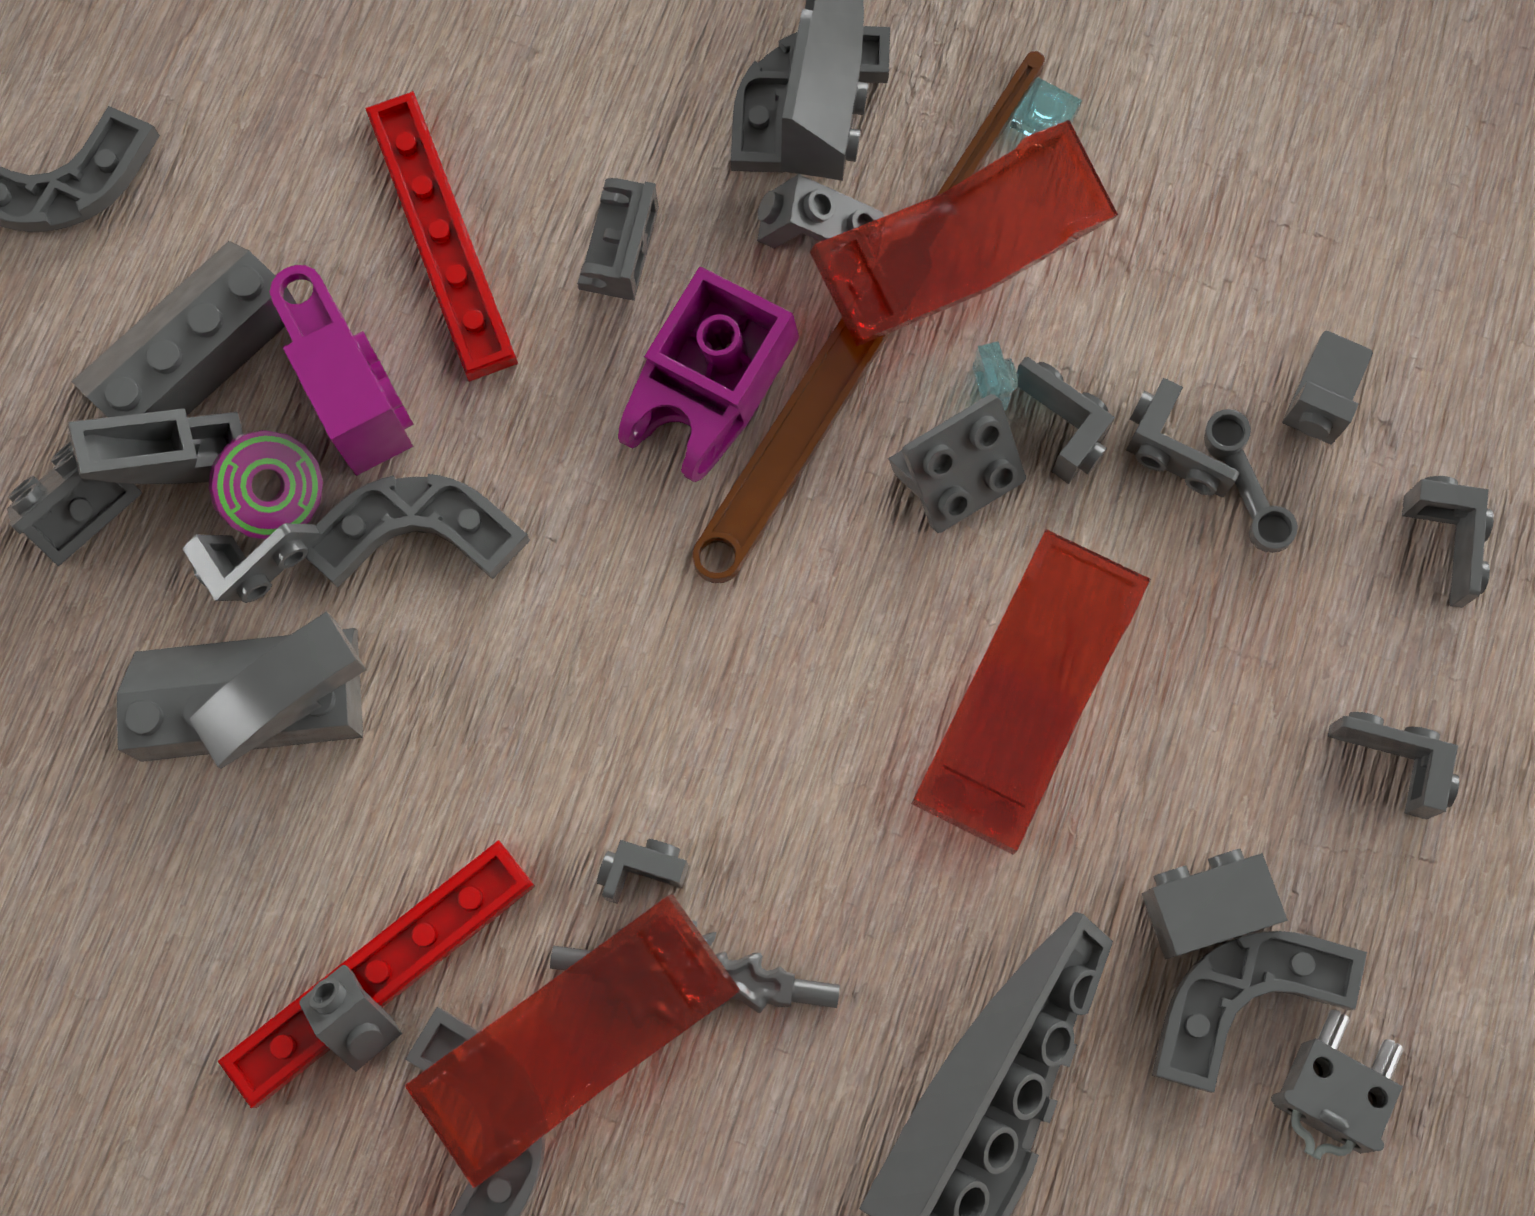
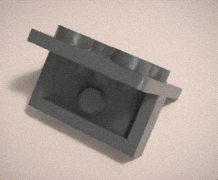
[888,394,1026,533]
[7,441,142,566]

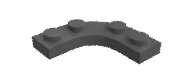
[731,26,890,173]
[0,106,160,232]
[305,474,530,587]
[1152,931,1367,1093]
[405,1007,545,1216]

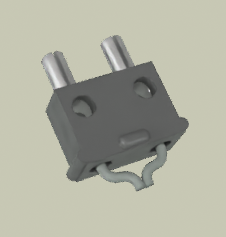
[1271,1010,1403,1160]

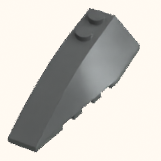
[781,0,869,181]
[859,912,1113,1216]

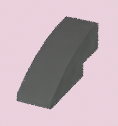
[68,408,243,484]
[190,611,367,769]

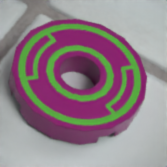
[208,430,323,539]

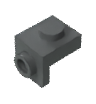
[597,839,689,904]
[299,965,402,1072]

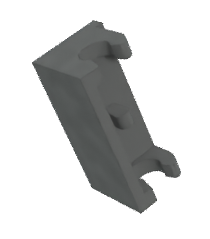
[577,178,659,301]

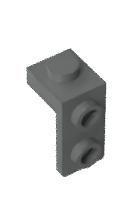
[757,174,884,261]
[1282,331,1373,445]
[1013,357,1115,484]
[1126,378,1239,497]
[1402,476,1494,608]
[182,523,321,603]
[1328,712,1459,820]

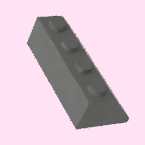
[71,241,297,417]
[117,628,363,762]

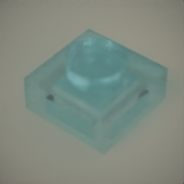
[1010,77,1082,150]
[972,341,1018,411]

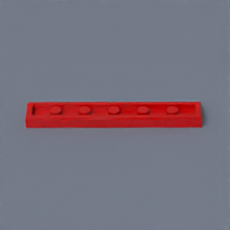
[365,91,518,382]
[218,840,535,1108]

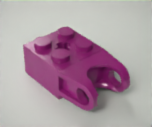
[269,265,414,476]
[618,266,800,482]

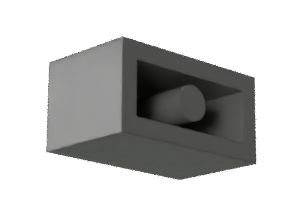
[1141,848,1288,960]

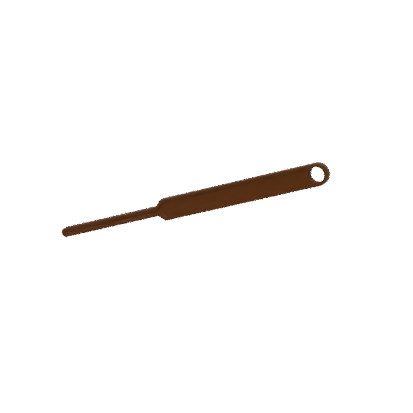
[693,51,1045,583]

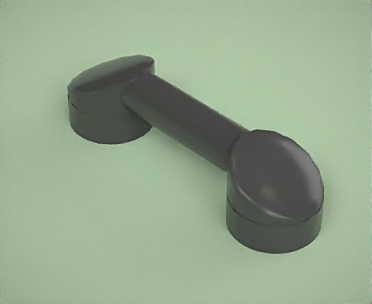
[1204,409,1298,553]

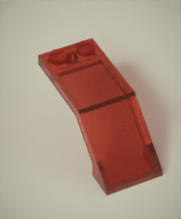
[810,120,1118,346]
[911,529,1151,855]
[404,893,740,1188]

